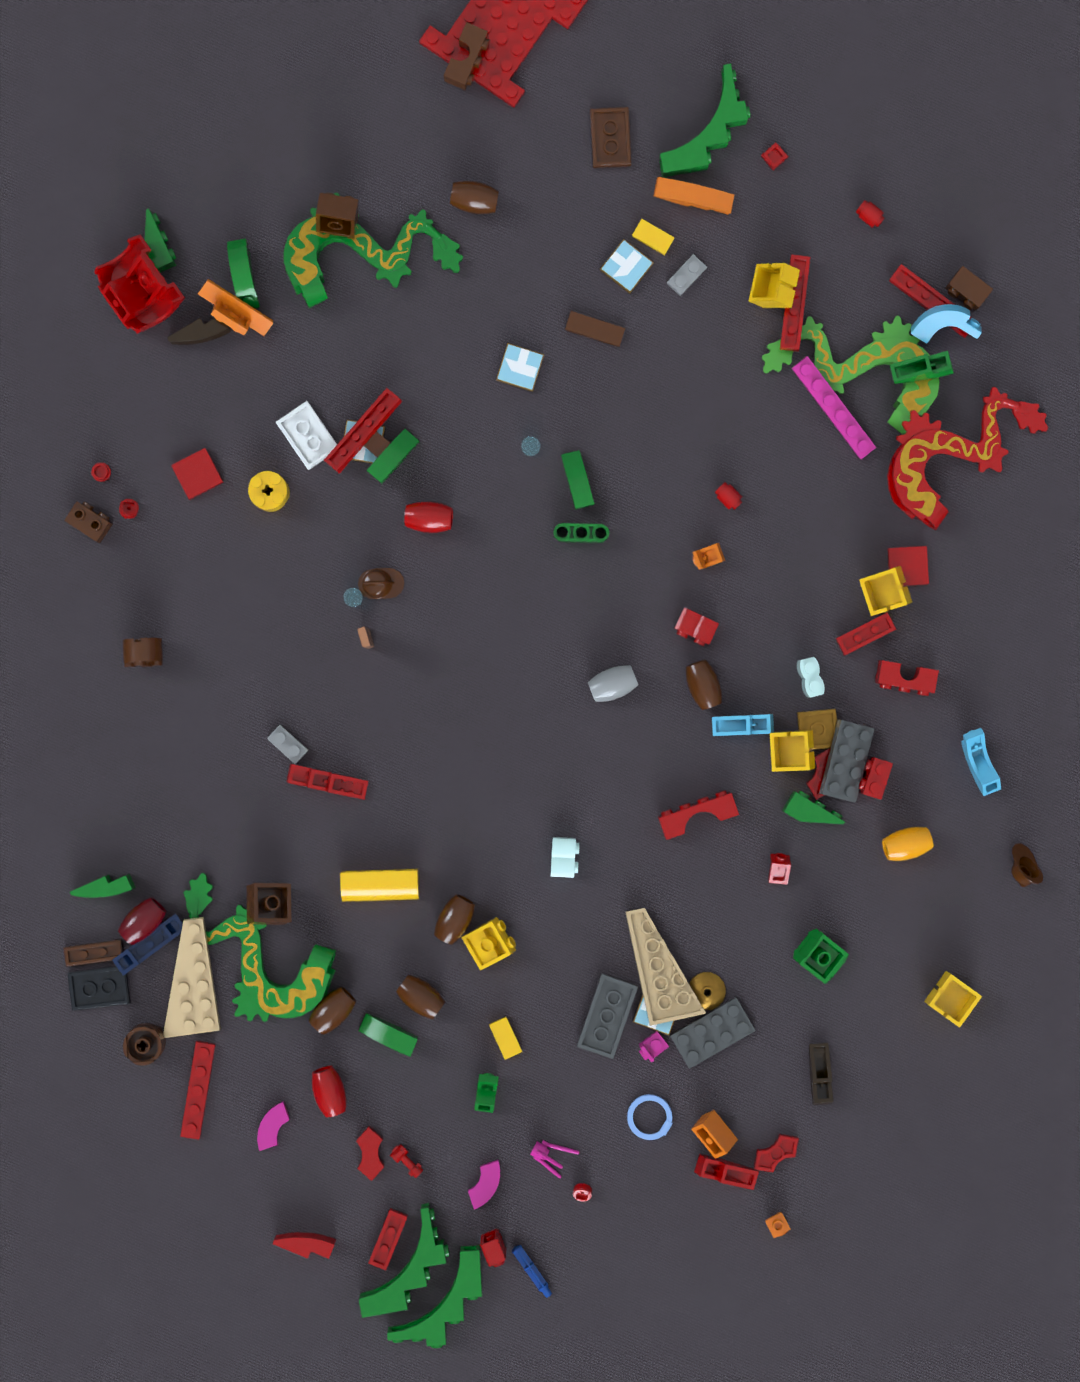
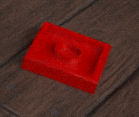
[171,448,224,500]
[888,546,929,586]

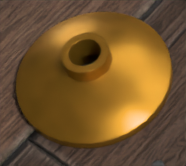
[689,972,726,1010]

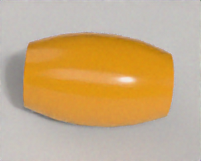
[882,827,933,861]

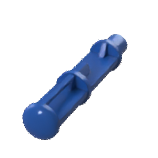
[512,1245,552,1298]

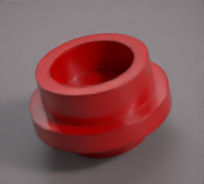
[91,462,111,482]

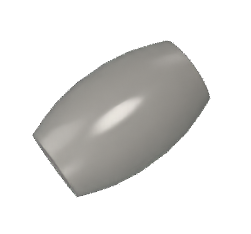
[588,665,638,702]

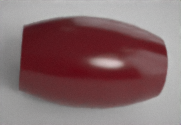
[118,897,166,945]

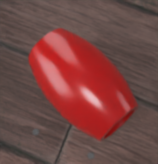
[404,501,453,533]
[312,1066,346,1117]

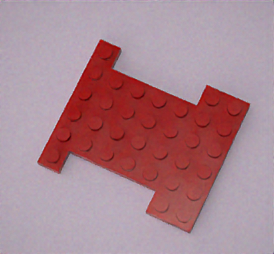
[419,0,588,108]

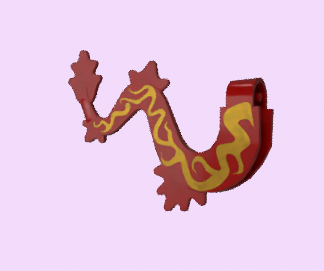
[887,387,1048,530]

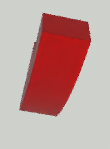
[694,1154,759,1190]
[273,1232,336,1259]

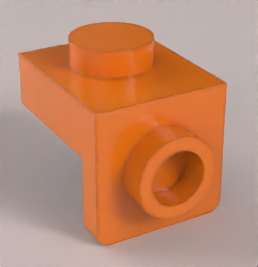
[693,543,725,570]
[765,1212,791,1238]

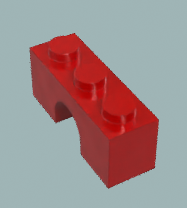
[875,660,939,696]

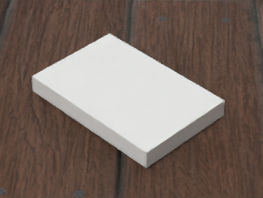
[276,401,337,470]

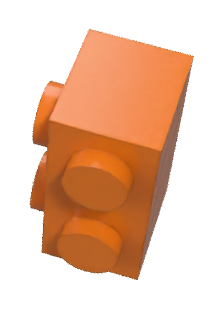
[691,1110,738,1159]

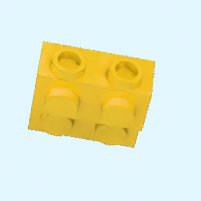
[461,917,516,971]

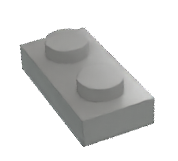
[667,254,707,296]
[267,724,309,764]

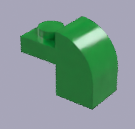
[474,1073,499,1113]

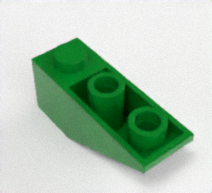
[145,209,177,273]
[782,791,845,824]

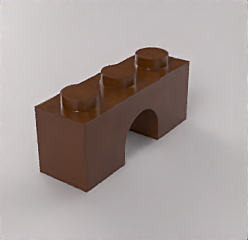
[444,22,490,91]

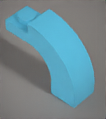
[911,304,982,344]
[961,728,1001,796]

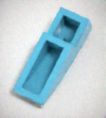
[712,714,774,736]

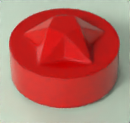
[119,499,139,519]
[573,1183,592,1202]

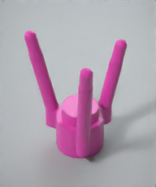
[530,1140,579,1178]

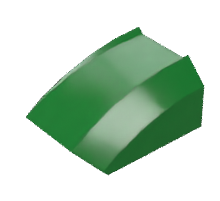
[793,929,849,984]

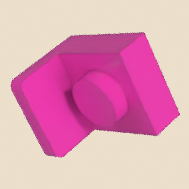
[639,1031,669,1063]

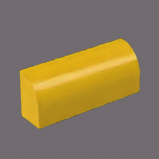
[340,869,419,902]

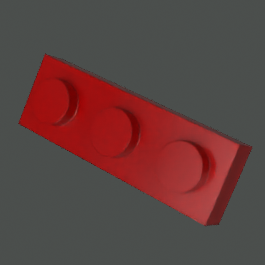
[835,612,896,656]
[368,1208,408,1270]

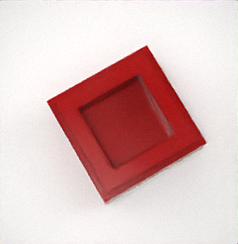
[761,142,789,171]

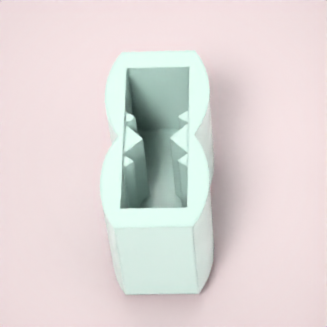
[797,657,825,698]
[551,837,579,878]

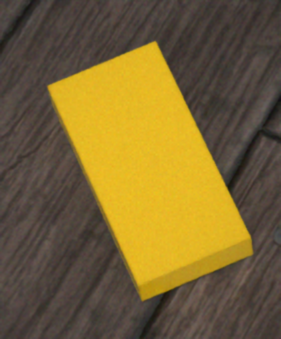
[632,219,674,256]
[489,1016,522,1060]

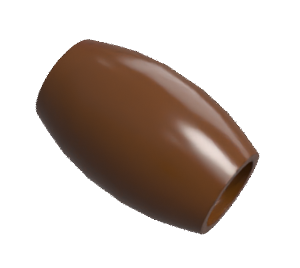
[450,181,499,214]
[686,659,722,710]
[434,894,475,945]
[396,975,445,1019]
[309,987,356,1035]

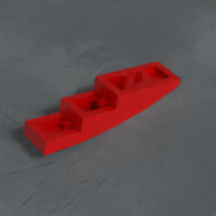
[286,764,369,800]

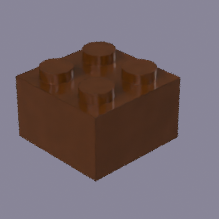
[316,192,358,238]
[246,883,292,925]

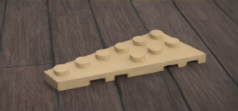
[625,908,706,1026]
[163,917,221,1038]

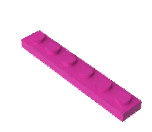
[791,356,876,459]

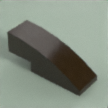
[167,318,231,345]
[809,1043,834,1105]

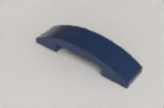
[112,913,183,976]

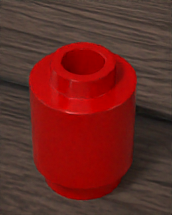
[856,200,885,228]
[714,482,743,510]

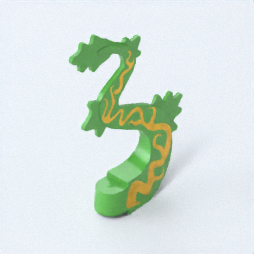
[762,316,939,435]

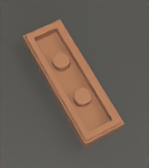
[358,627,374,649]

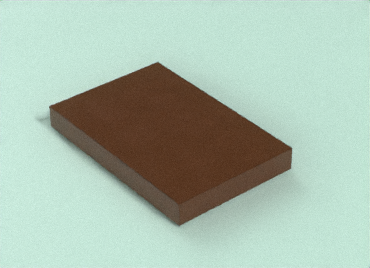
[590,107,631,168]

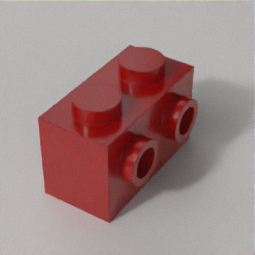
[859,757,893,800]

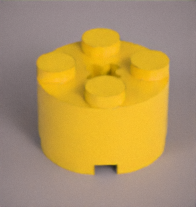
[248,471,290,512]

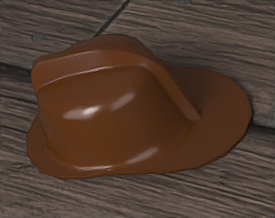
[358,568,404,599]
[1011,843,1043,887]

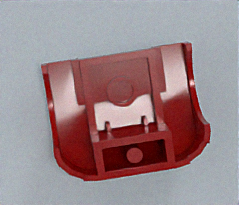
[94,234,185,334]

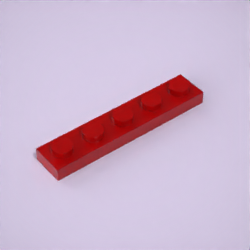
[780,255,810,352]
[889,264,972,338]
[324,388,402,474]
[180,1041,216,1140]

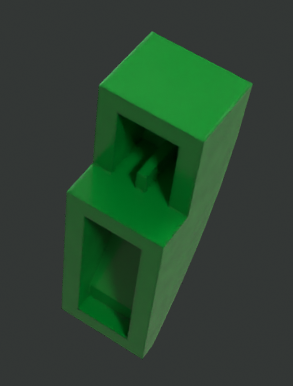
[890,351,954,384]
[367,429,420,484]
[561,450,594,510]
[70,874,136,898]
[359,1013,418,1057]

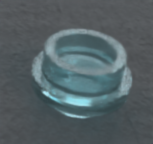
[521,437,540,456]
[344,588,363,607]

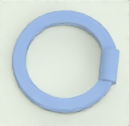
[627,1094,673,1140]

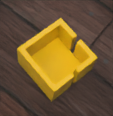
[748,263,800,308]
[859,566,912,616]
[770,730,815,772]
[924,971,982,1028]

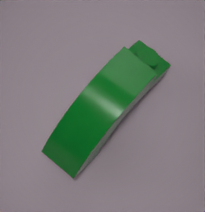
[227,238,260,308]

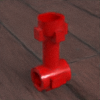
[390,1144,423,1178]

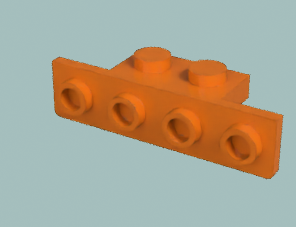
[198,279,274,336]

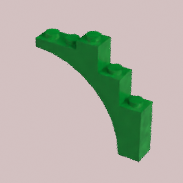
[659,64,750,177]
[359,1203,450,1318]
[387,1245,482,1348]

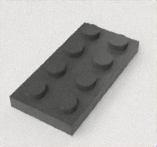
[819,719,874,803]
[577,973,638,1059]
[670,997,755,1069]

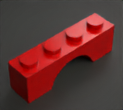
[658,790,739,840]

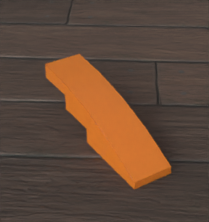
[653,177,734,215]

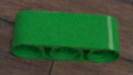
[553,523,609,543]

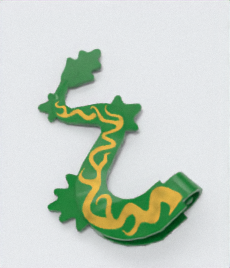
[284,192,463,308]
[183,873,336,1022]

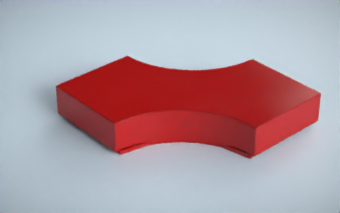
[806,748,830,800]
[356,1126,385,1181]
[754,1134,799,1173]

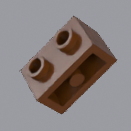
[945,266,993,311]
[64,501,113,543]

